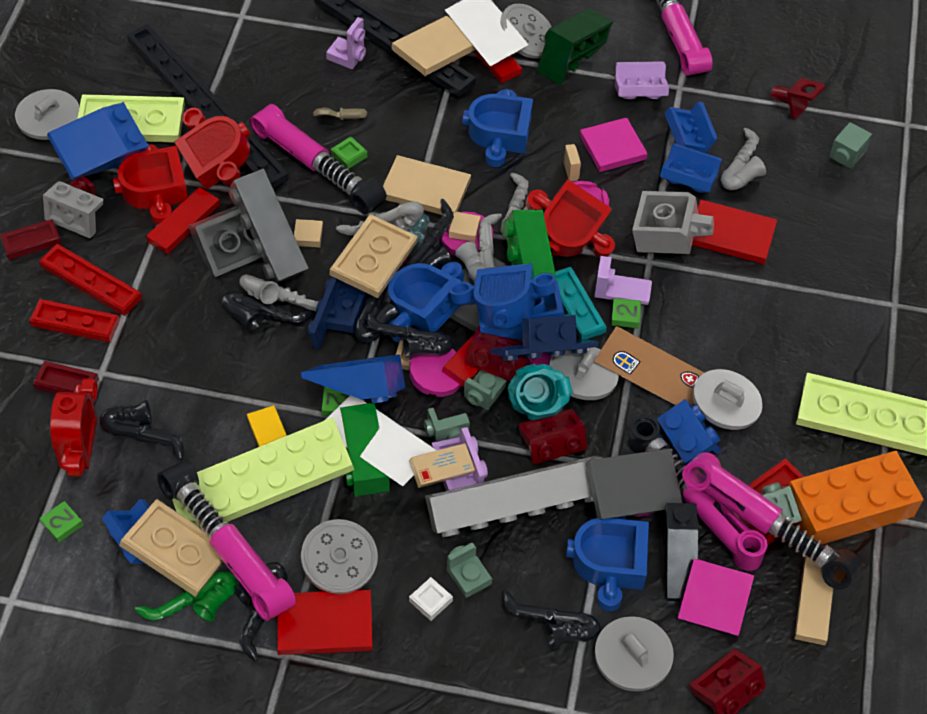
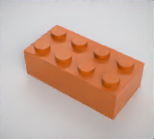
[788,451,924,544]

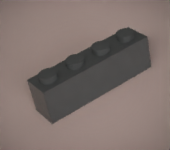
[229,168,309,284]

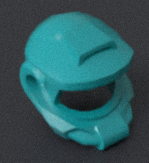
[508,364,573,420]

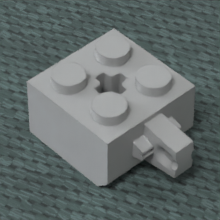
[632,191,714,254]

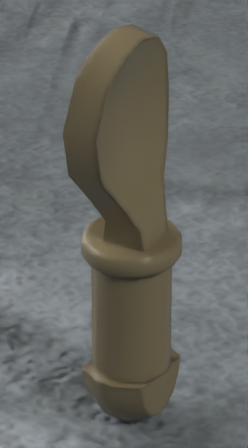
[313,107,367,120]

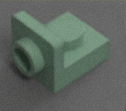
[464,370,507,410]
[760,482,802,524]
[447,543,492,598]

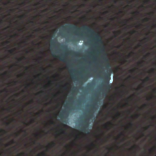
[408,214,430,247]

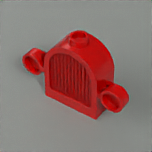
[174,107,251,190]
[113,144,188,225]
[526,179,615,258]
[50,378,98,477]

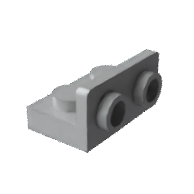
[43,181,103,238]

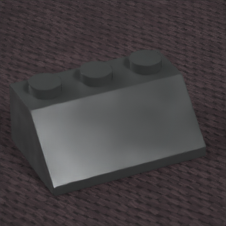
[188,205,262,277]

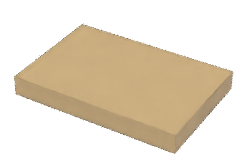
[392,16,476,76]
[383,155,471,215]
[330,214,418,298]
[119,499,224,597]

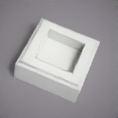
[409,577,453,621]

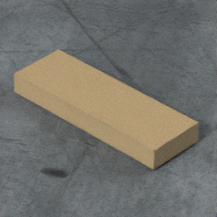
[794,556,833,646]

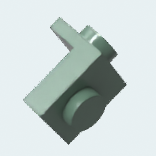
[424,408,470,442]

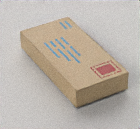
[409,443,475,488]

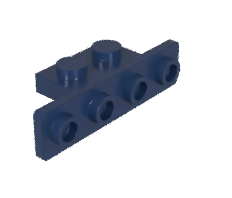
[308,249,368,349]
[491,314,598,361]

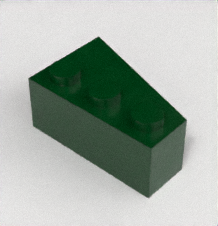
[537,8,613,85]

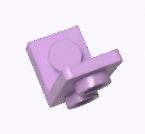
[326,17,366,69]
[595,256,652,305]

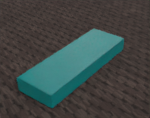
[555,267,607,339]

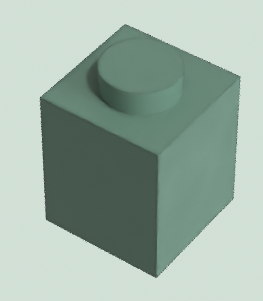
[829,122,872,169]

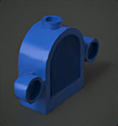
[462,89,533,167]
[388,262,464,342]
[450,263,557,329]
[566,517,649,611]

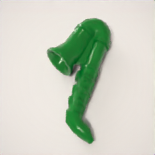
[135,571,238,622]

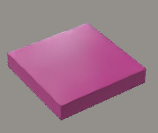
[580,118,647,172]
[678,558,754,636]

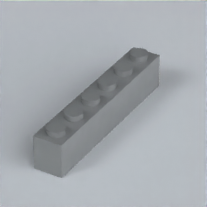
[425,456,603,537]

